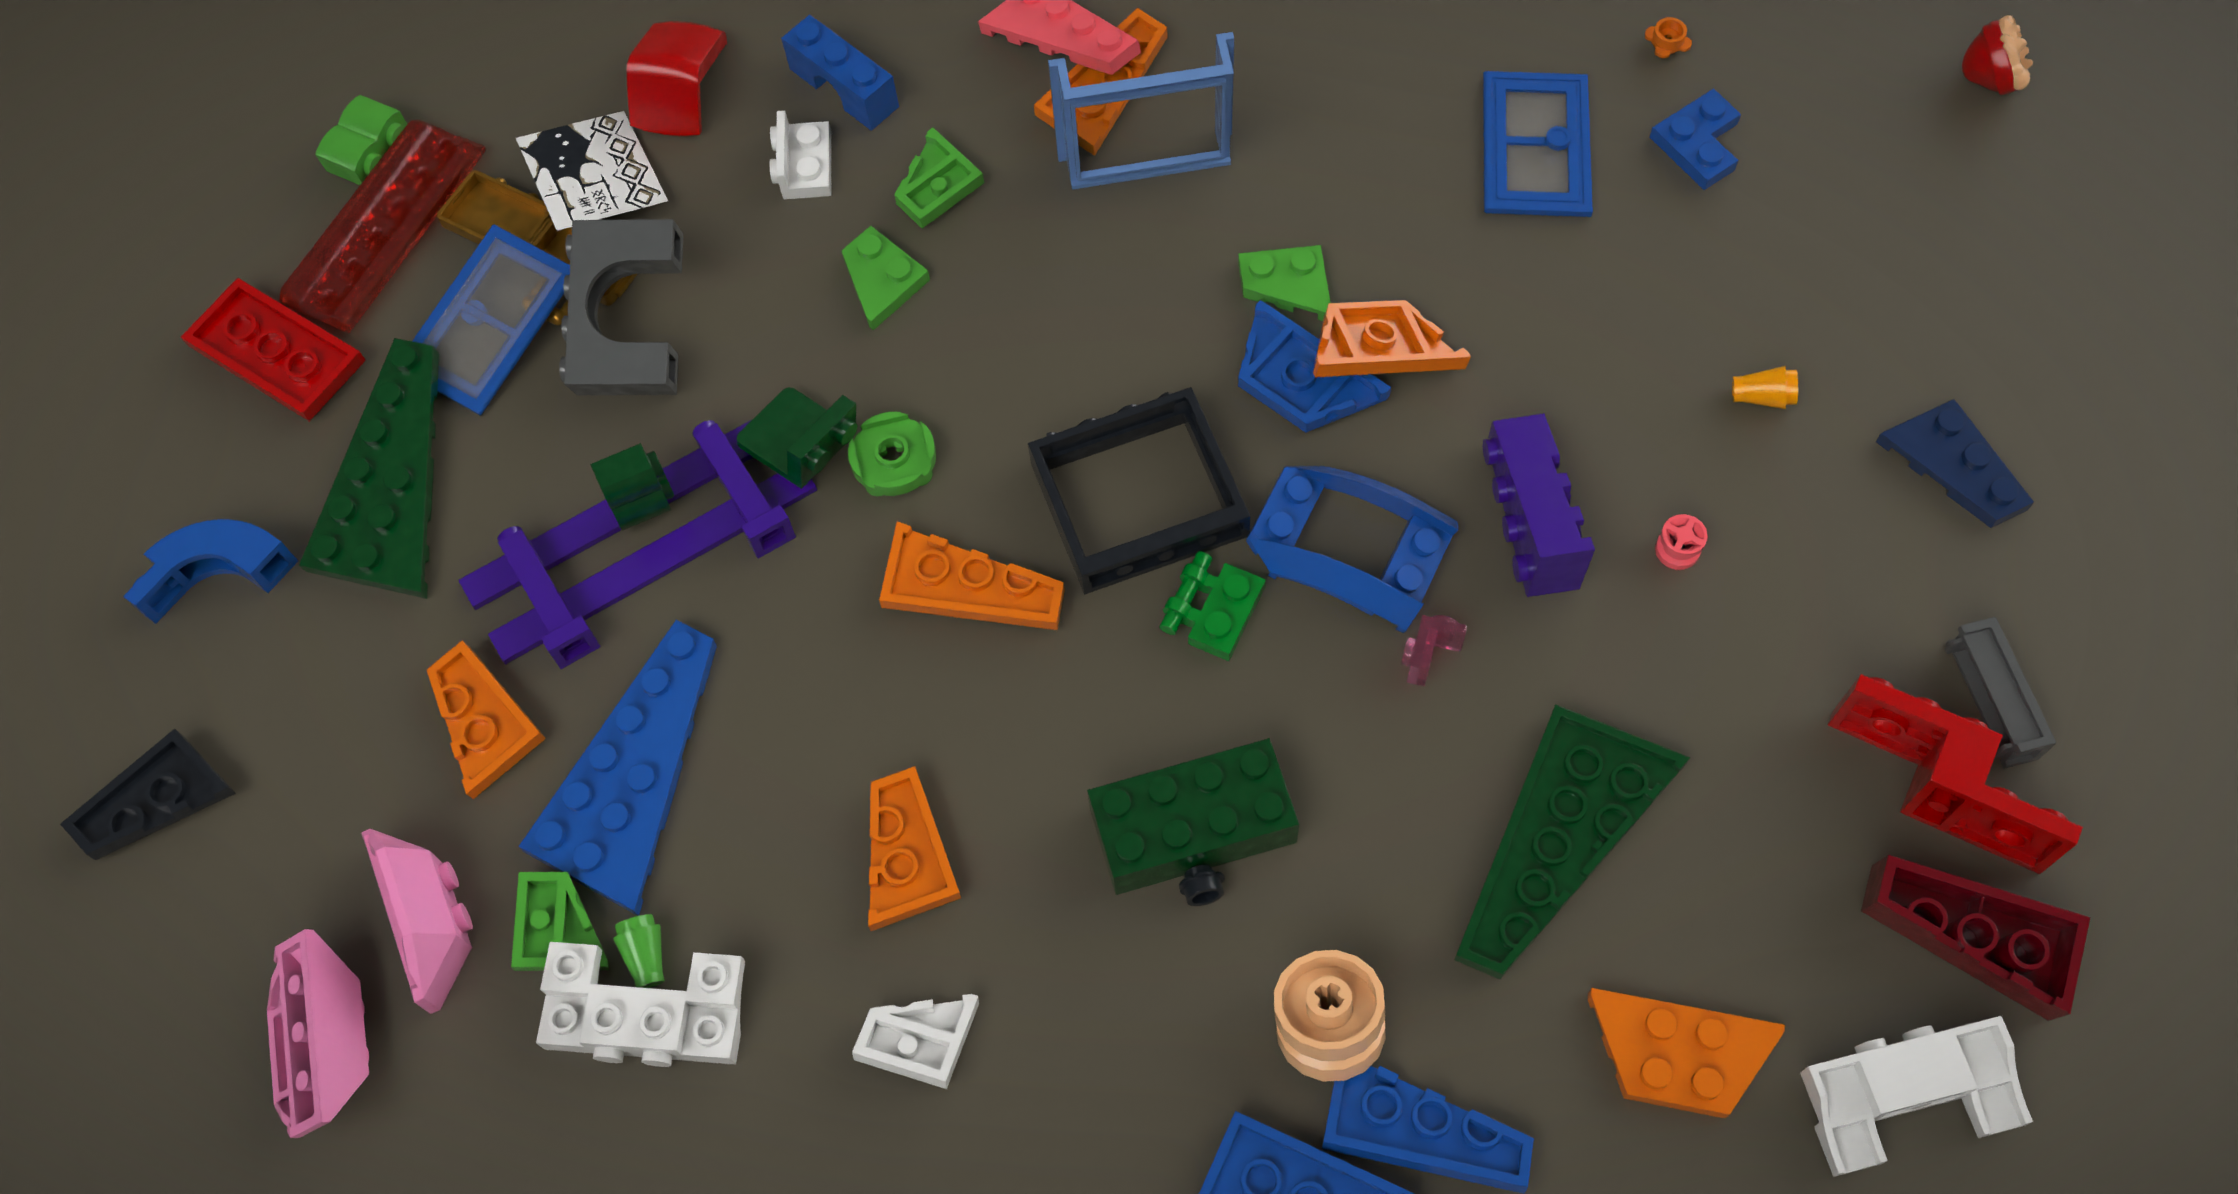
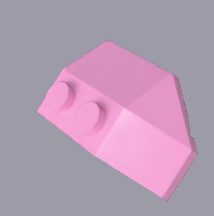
[361,829,473,1014]
[267,929,369,1138]

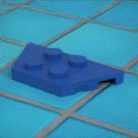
[1238,300,1391,433]

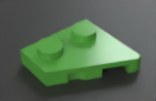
[894,128,984,229]
[842,226,930,330]
[1238,245,1331,321]
[511,872,609,971]

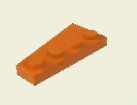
[879,521,1065,630]

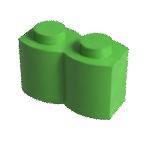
[315,95,410,187]

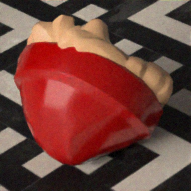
[1962,15,2033,96]

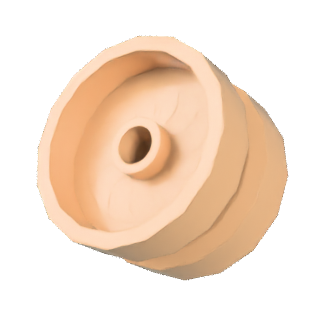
[1274,950,1386,1082]

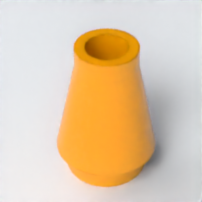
[1732,366,1798,409]

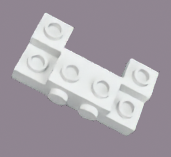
[536,942,745,1067]
[1800,1016,2033,1177]

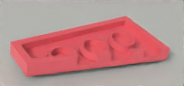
[978,0,1141,75]

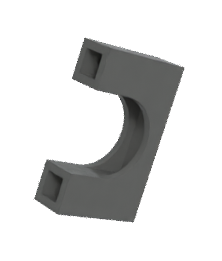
[559,219,683,395]

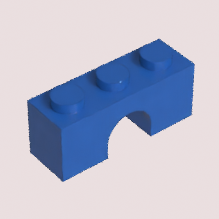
[781,14,899,131]

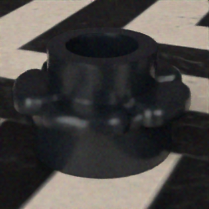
[1179,865,1225,906]

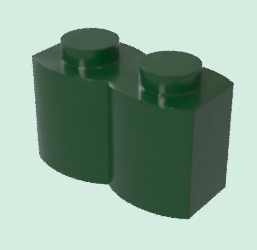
[590,443,675,531]

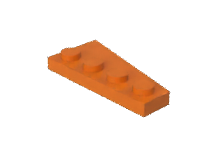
[1034,8,1168,156]

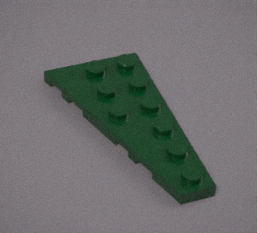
[299,338,439,599]
[1454,704,1691,979]

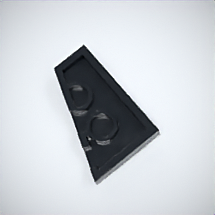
[60,729,236,860]

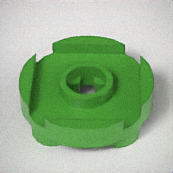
[848,412,936,497]

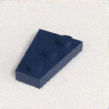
[1876,399,2034,528]

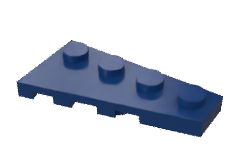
[1322,1066,1534,1194]

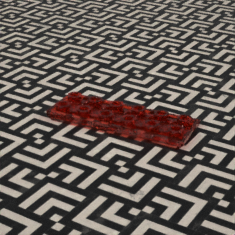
[279,119,486,334]

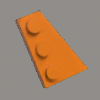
[426,640,546,799]
[868,766,961,931]

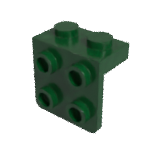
[737,387,858,489]

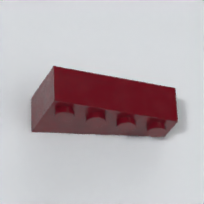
[1861,855,2091,1021]

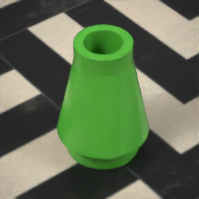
[613,914,665,988]

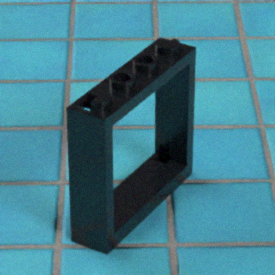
[1028,387,1250,595]

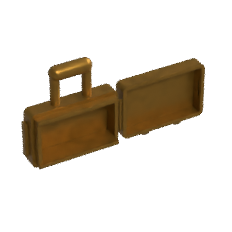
[437,170,637,326]

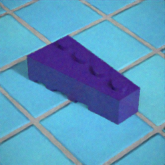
[1482,413,1595,597]

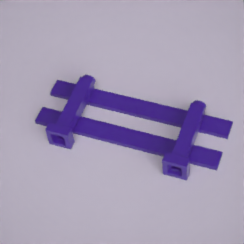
[458,419,818,669]

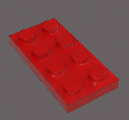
[181,278,366,422]

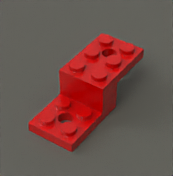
[1828,674,2083,874]

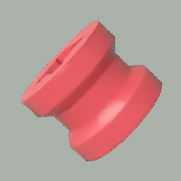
[1655,514,1708,570]

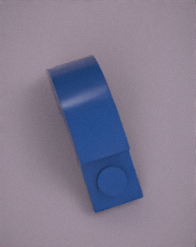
[123,519,298,624]

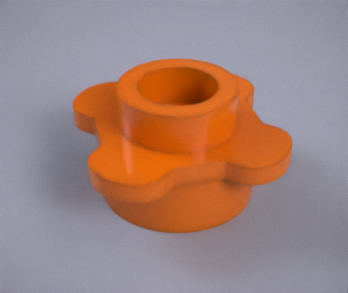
[1645,17,1692,58]

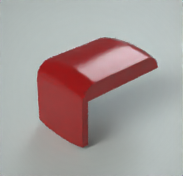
[627,21,727,136]

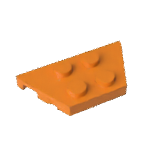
[1313,300,1471,377]
[1587,988,1785,1118]

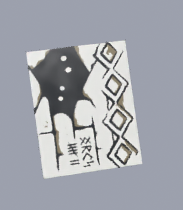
[516,111,668,231]

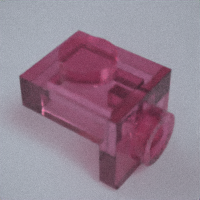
[1401,615,1467,686]

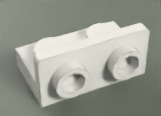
[770,111,832,199]

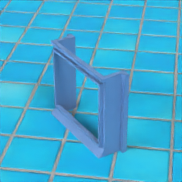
[1048,32,1234,190]

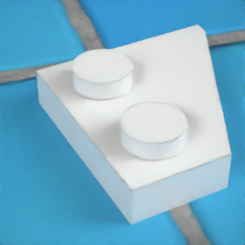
[852,994,979,1089]

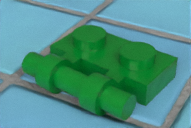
[1159,551,1266,661]

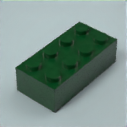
[1087,738,1300,895]

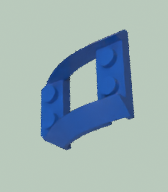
[1246,466,1459,633]

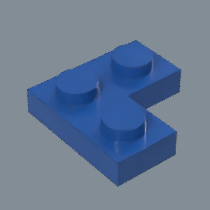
[1649,88,1741,190]

